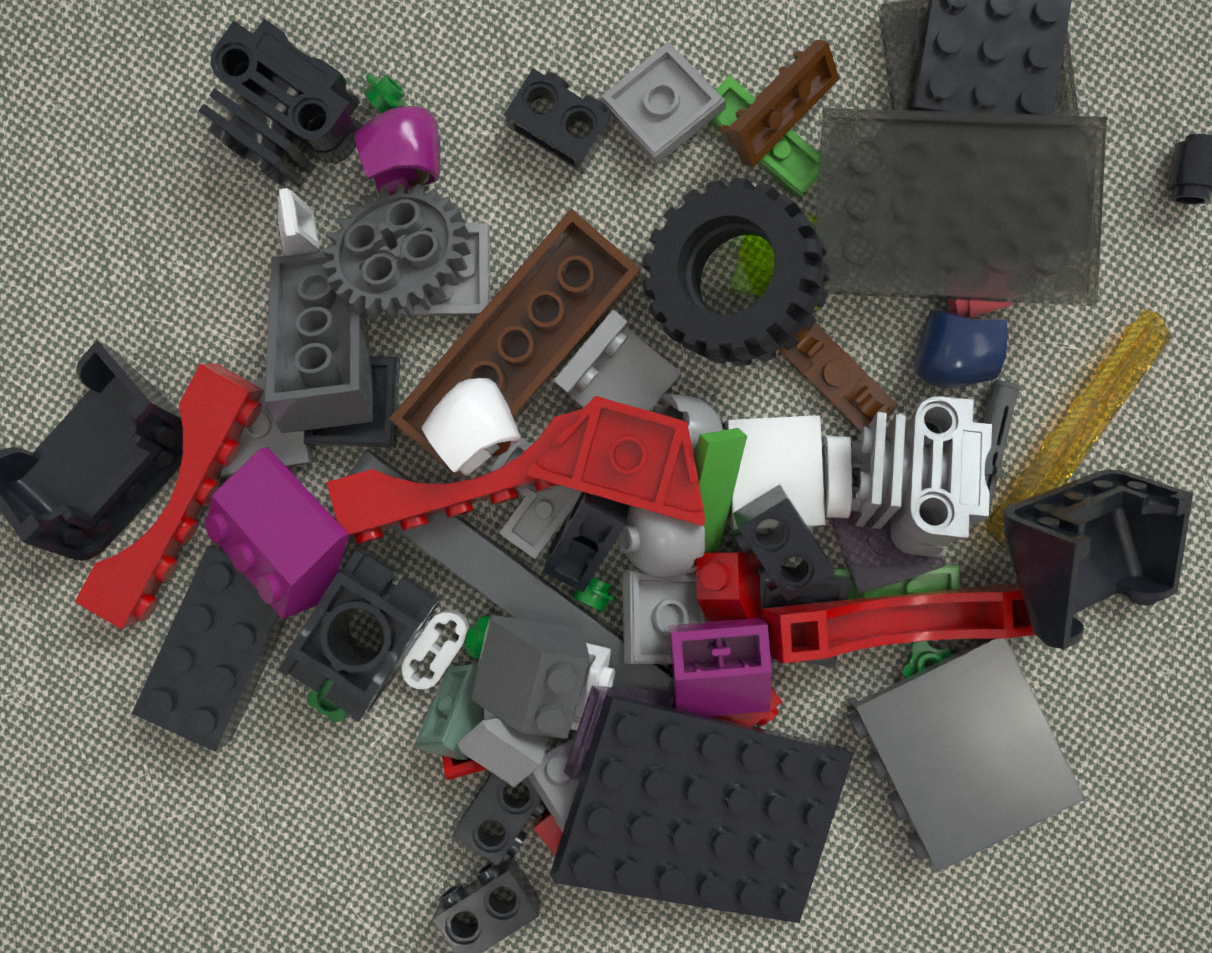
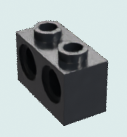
[504,68,611,174]
[732,484,835,602]
[543,492,630,592]
[452,772,546,866]
[432,857,542,953]

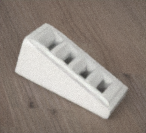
[278,188,320,256]

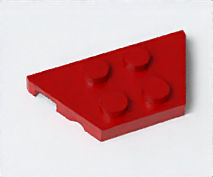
[527,396,706,526]

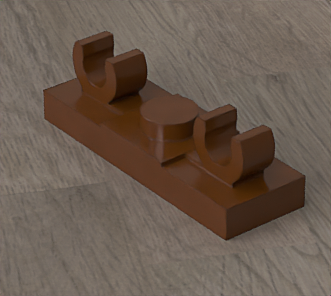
[720,39,840,167]
[776,323,898,434]

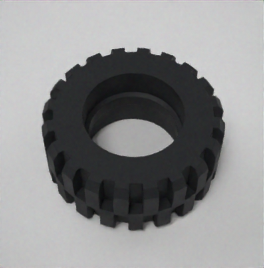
[643,178,830,366]

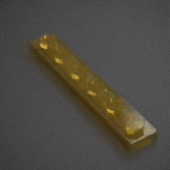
[985,309,1172,550]

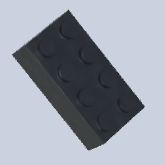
[131,544,288,752]

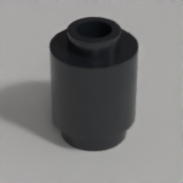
[1168,134,1212,205]

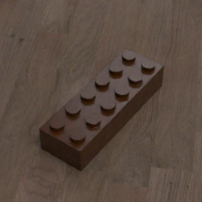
[389,209,641,480]

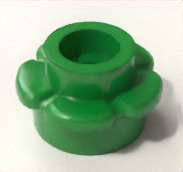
[572,577,615,612]

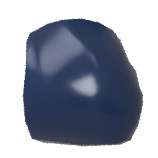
[914,310,1008,389]

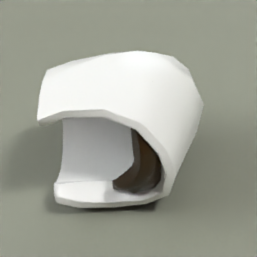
[422,378,520,476]

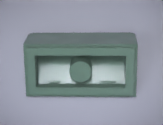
[414,663,484,760]

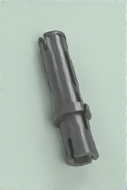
[982,380,1020,518]

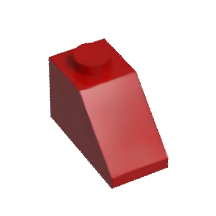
[695,551,761,622]

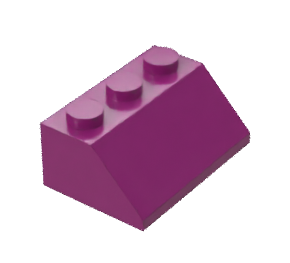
[205,447,349,619]

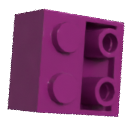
[668,617,772,716]

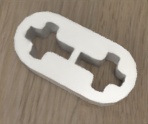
[822,436,852,519]
[402,610,469,689]

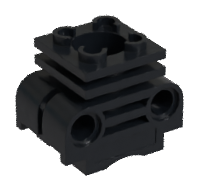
[198,19,364,188]
[278,548,441,722]

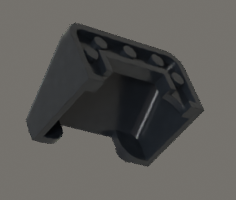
[0,340,183,561]
[1002,470,1193,650]

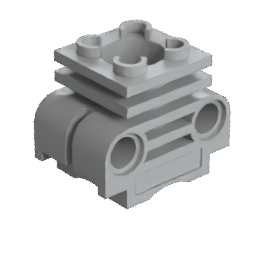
[851,396,992,558]

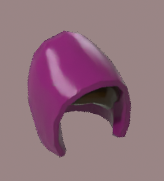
[355,106,440,195]

